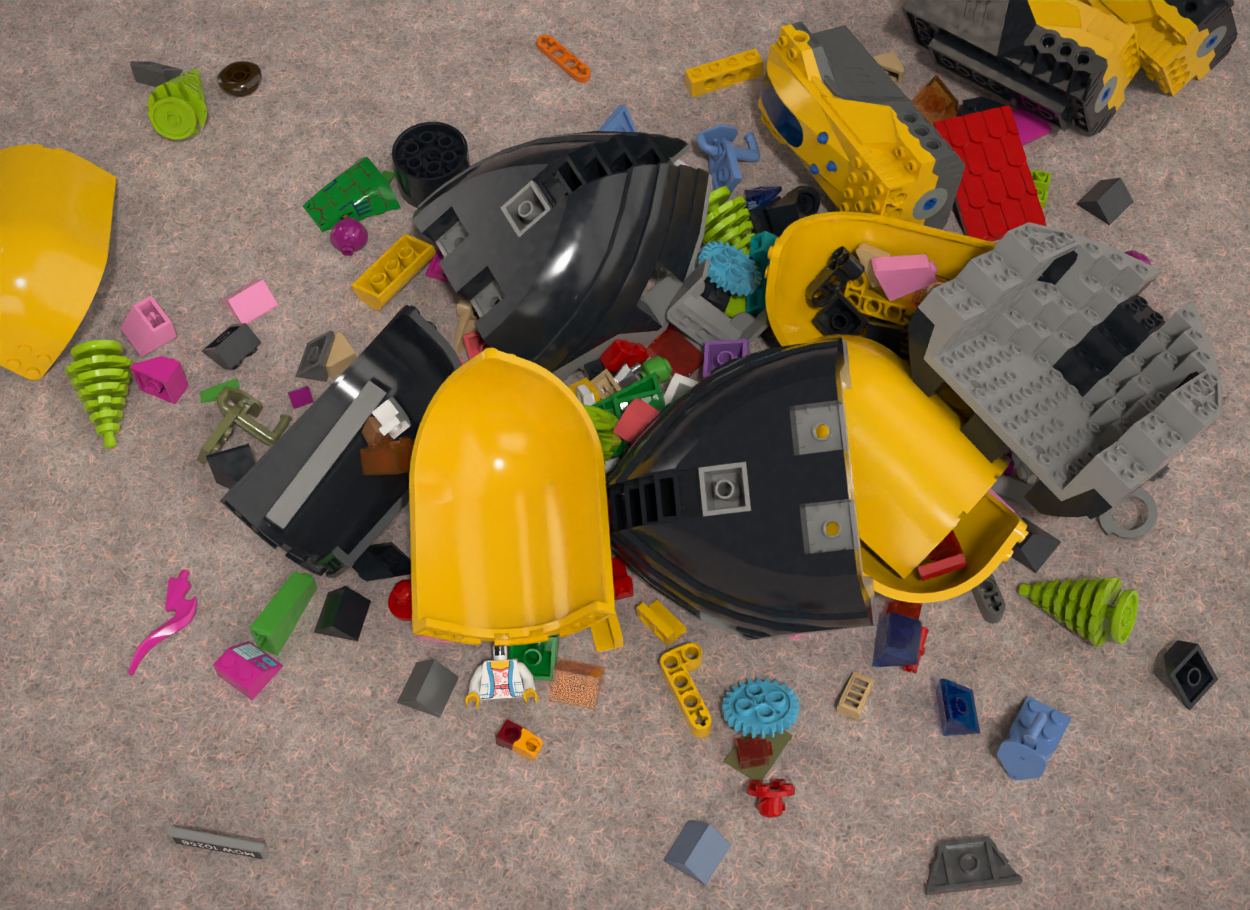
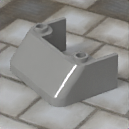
[667,258,769,347]

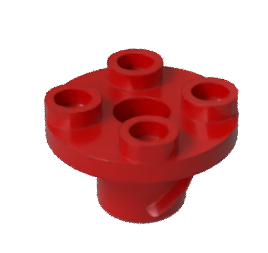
[388,579,412,621]
[747,779,795,818]

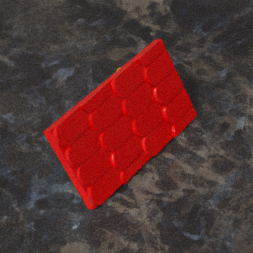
[933,105,1047,242]

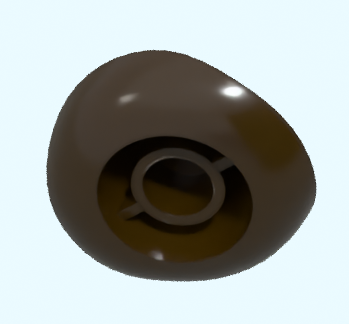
[217,61,261,96]

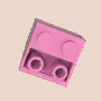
[120,296,177,357]

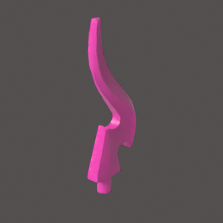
[129,570,197,675]

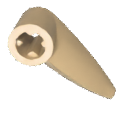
[454,299,480,356]

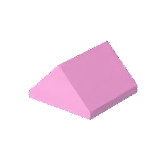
[222,279,278,324]

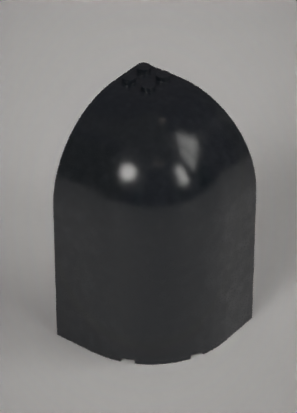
[220,305,462,578]

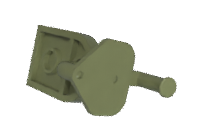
[197,386,292,464]

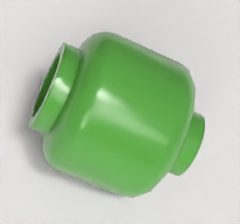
[639,356,672,384]

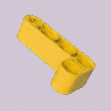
[844,270,920,325]
[660,643,712,738]

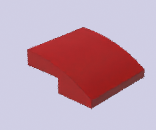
[918,552,967,581]

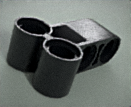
[806,246,865,307]

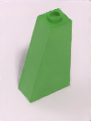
[249,571,317,656]

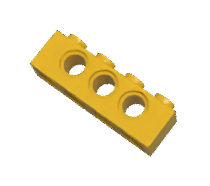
[685,48,763,98]

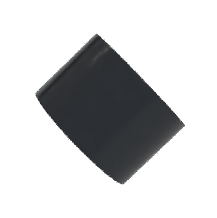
[392,122,471,208]

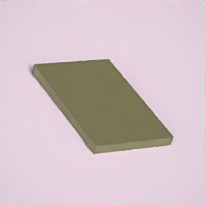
[724,730,793,781]

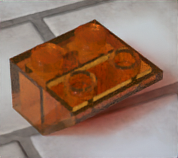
[360,437,415,475]

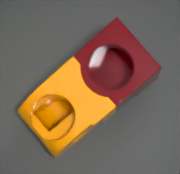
[496,719,544,761]

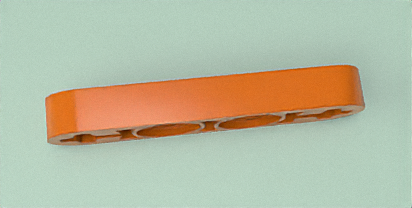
[537,34,591,83]

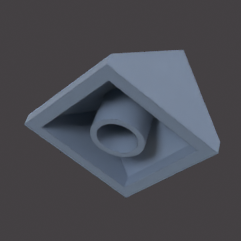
[663,820,731,886]

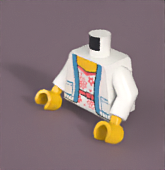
[465,646,539,709]

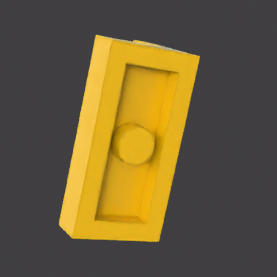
[636,600,687,647]
[590,610,624,652]

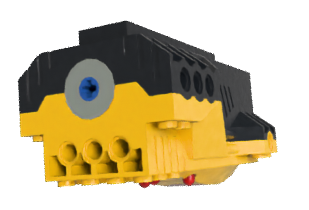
[902,0,1141,135]
[1078,0,1238,96]

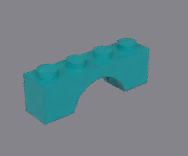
[746,231,778,317]

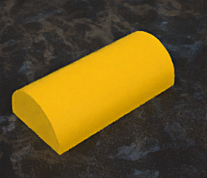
[351,233,436,311]

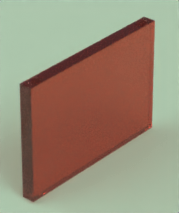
[646,324,704,378]

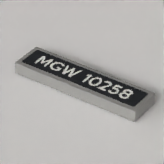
[169,827,269,860]

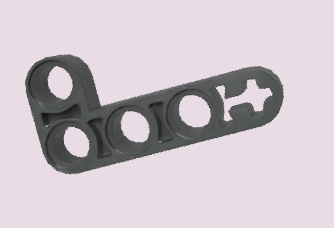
[971,574,1006,624]

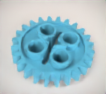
[698,240,762,297]
[722,677,799,739]

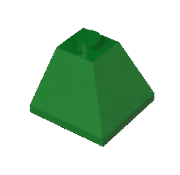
[509,634,560,681]

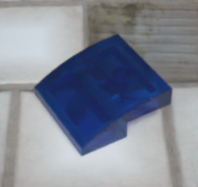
[744,186,782,210]

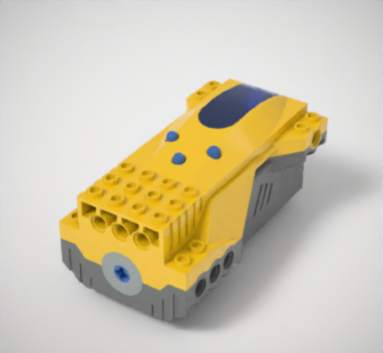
[758,21,965,230]

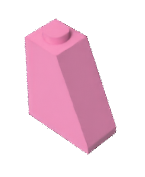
[871,254,938,301]

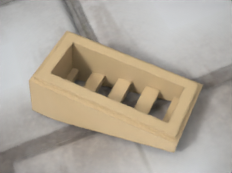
[836,671,875,721]

